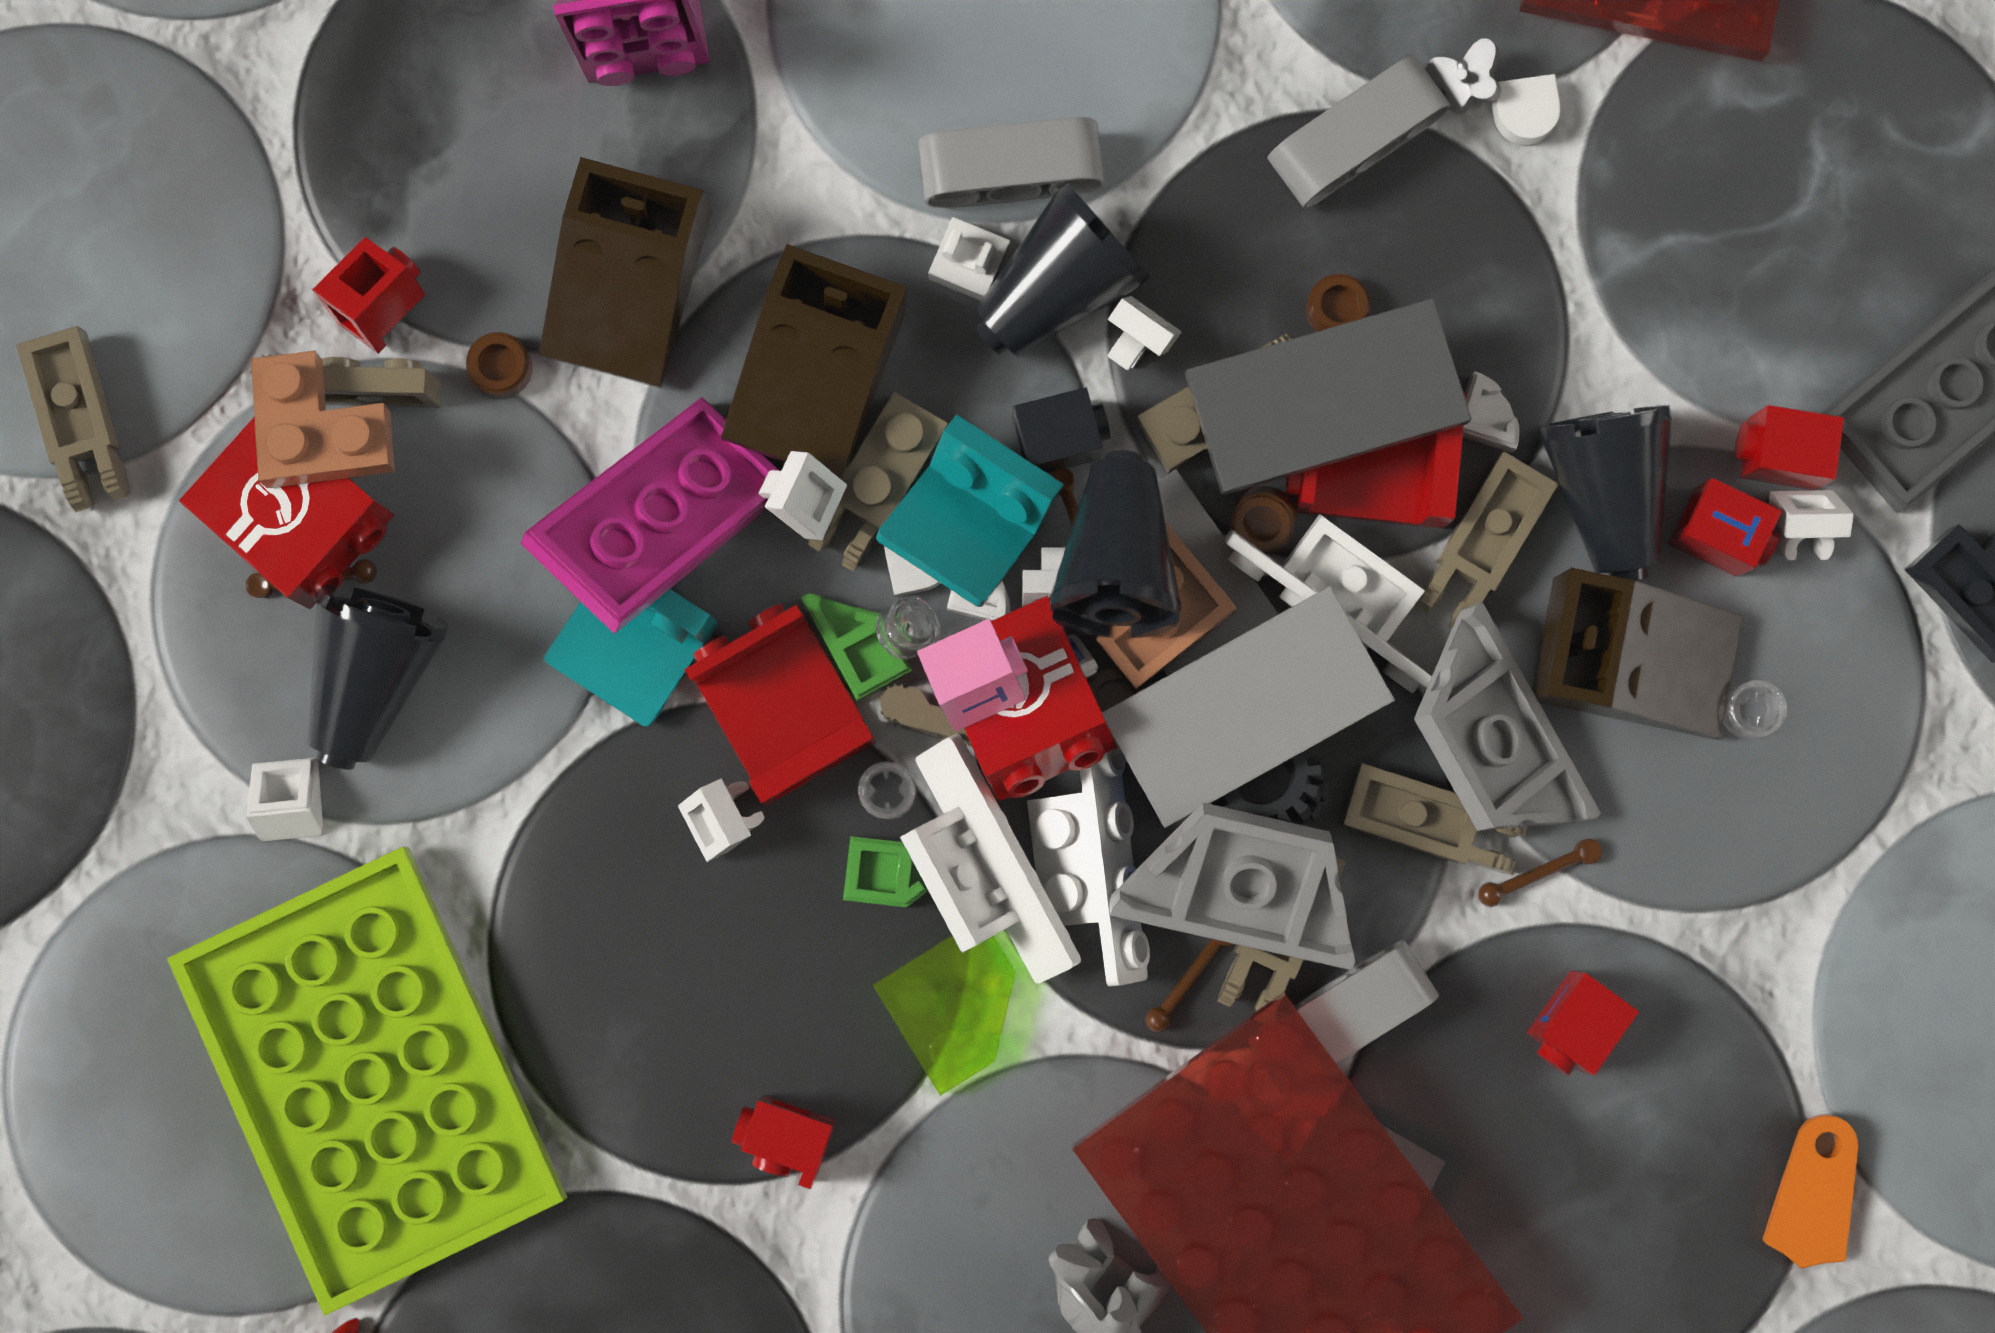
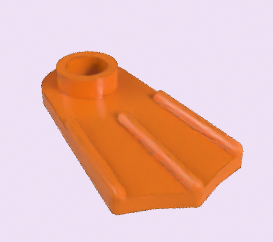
[1762,1114,1858,1268]

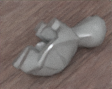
[1049,1218,1173,1333]

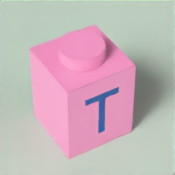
[917,619,1028,732]

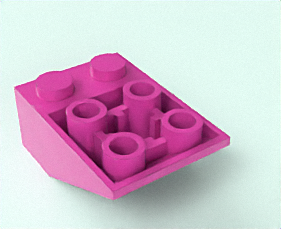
[553,0,710,86]

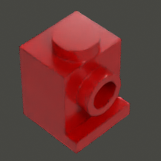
[312,237,426,354]
[731,1095,837,1189]

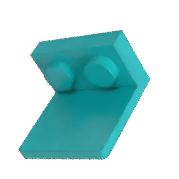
[876,415,1064,607]
[544,589,719,727]

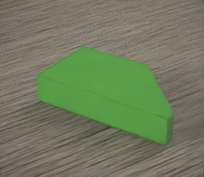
[801,593,913,702]
[843,836,929,907]

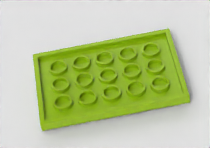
[167,846,568,1316]

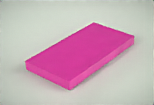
[520,397,780,634]

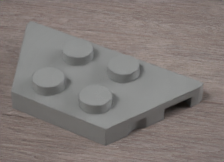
[1414,602,1601,831]
[1109,803,1355,970]

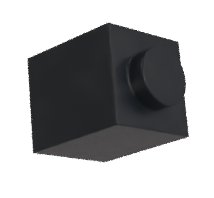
[1012,387,1111,473]

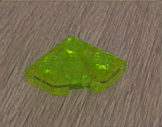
[873,935,1016,1096]

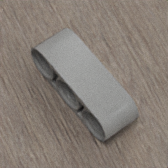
[1267,55,1451,209]
[918,117,1104,209]
[1246,939,1439,1094]

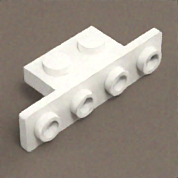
[1224,514,1433,693]
[1027,731,1150,986]
[900,734,1081,984]

